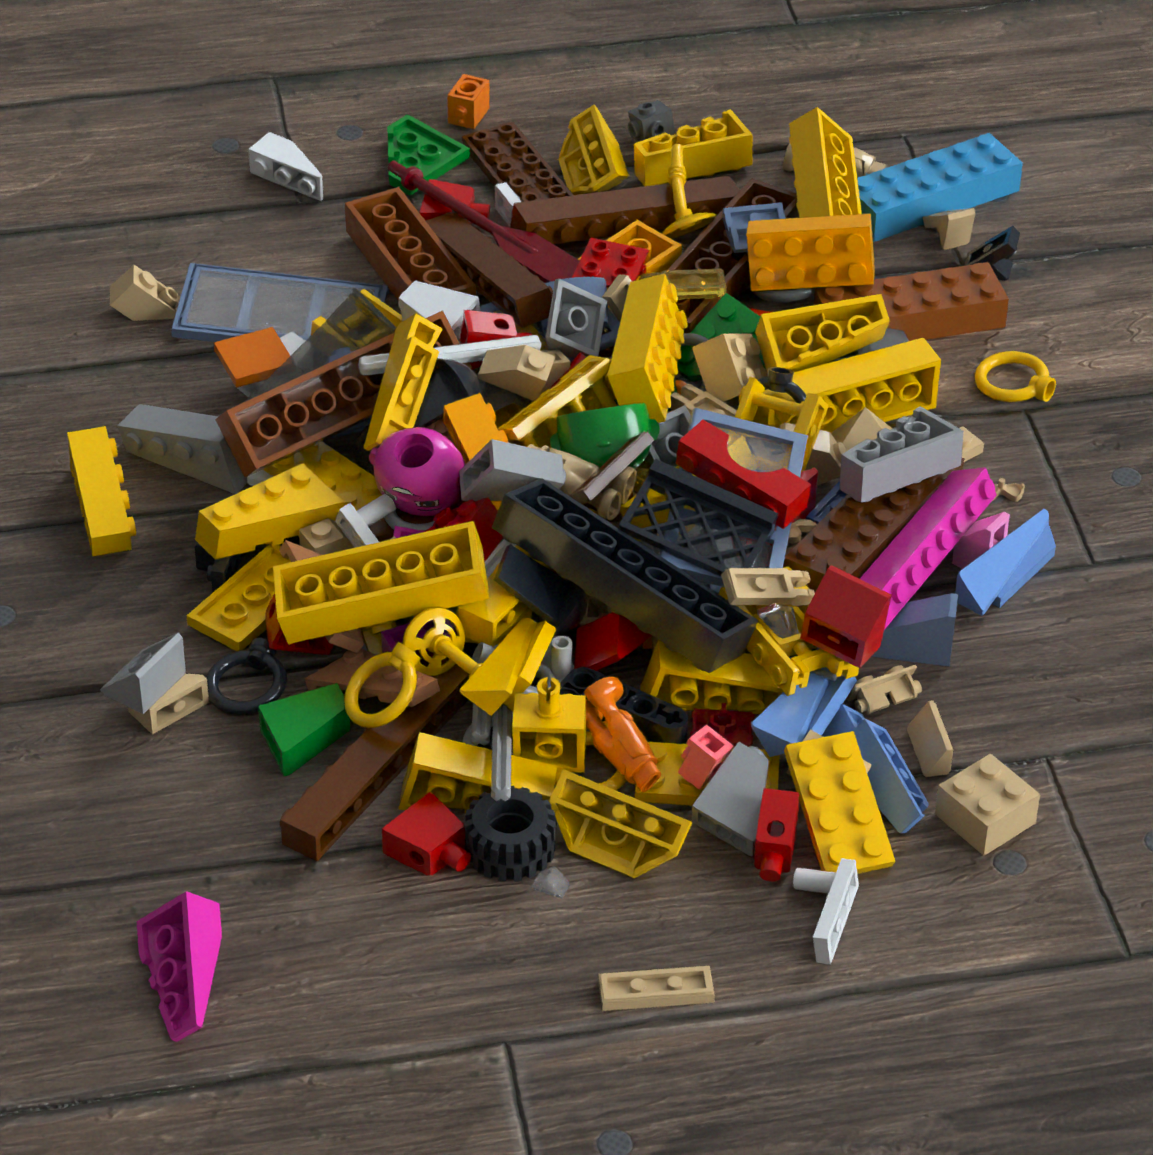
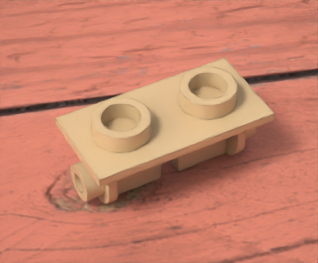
[847,665,922,714]

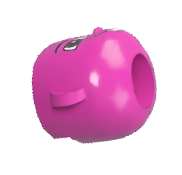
[369,427,466,516]

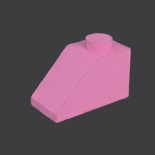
[952,512,1010,569]

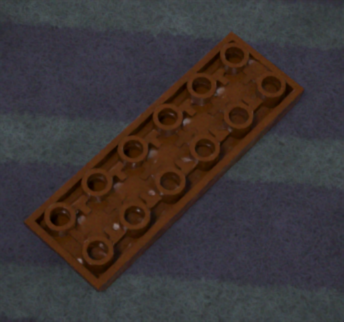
[462,122,573,202]

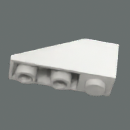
[249,132,323,201]

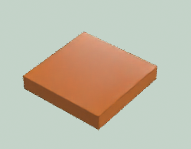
[214,327,295,388]

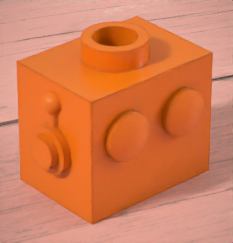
[447,74,490,129]

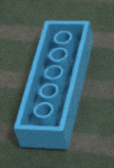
[857,133,1023,242]

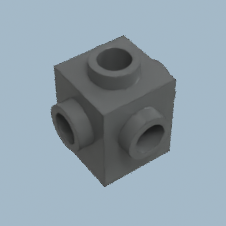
[628,100,675,142]

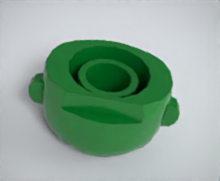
[550,403,660,468]

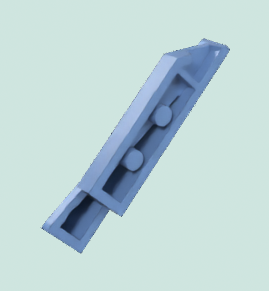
[955,509,1056,616]
[751,667,857,757]
[822,703,929,833]

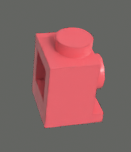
[678,724,734,790]

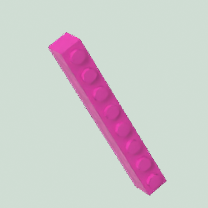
[860,467,997,630]

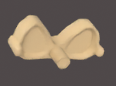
[992,478,1025,502]
[787,519,817,546]

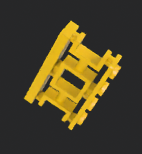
[719,566,859,696]

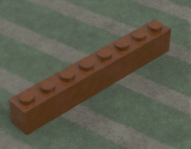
[510,176,740,244]
[426,211,553,328]
[280,657,470,861]

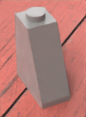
[459,439,566,501]
[692,742,769,857]

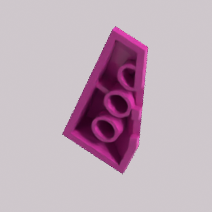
[137,891,222,1042]

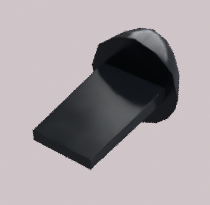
[414,358,479,428]
[494,544,587,635]

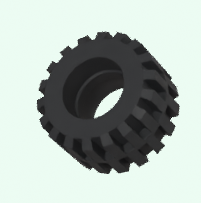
[465,786,555,882]

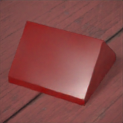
[574,612,652,671]

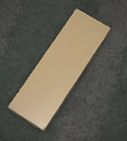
[598,966,715,1011]

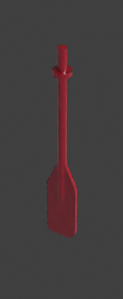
[388,161,580,283]

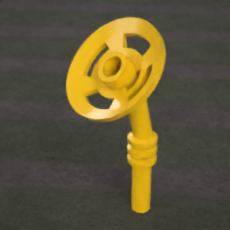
[662,144,716,239]
[403,607,514,712]

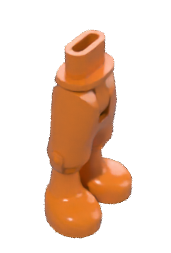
[584,677,661,792]

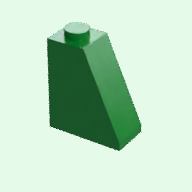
[258,683,350,777]

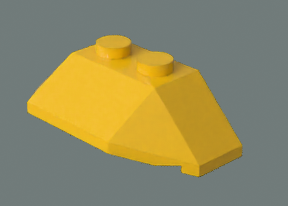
[558,105,629,195]
[549,769,692,878]

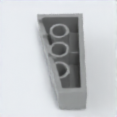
[117,404,247,494]
[840,406,964,503]

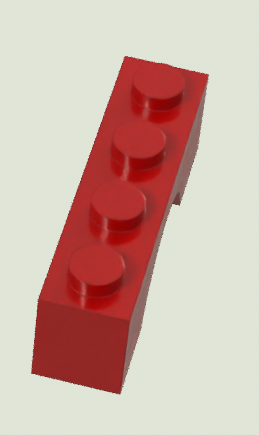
[676,419,811,529]

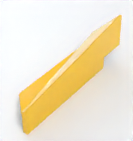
[364,313,442,451]
[460,618,556,716]

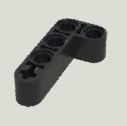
[560,667,688,744]

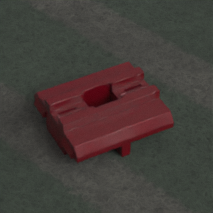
[690,703,755,747]

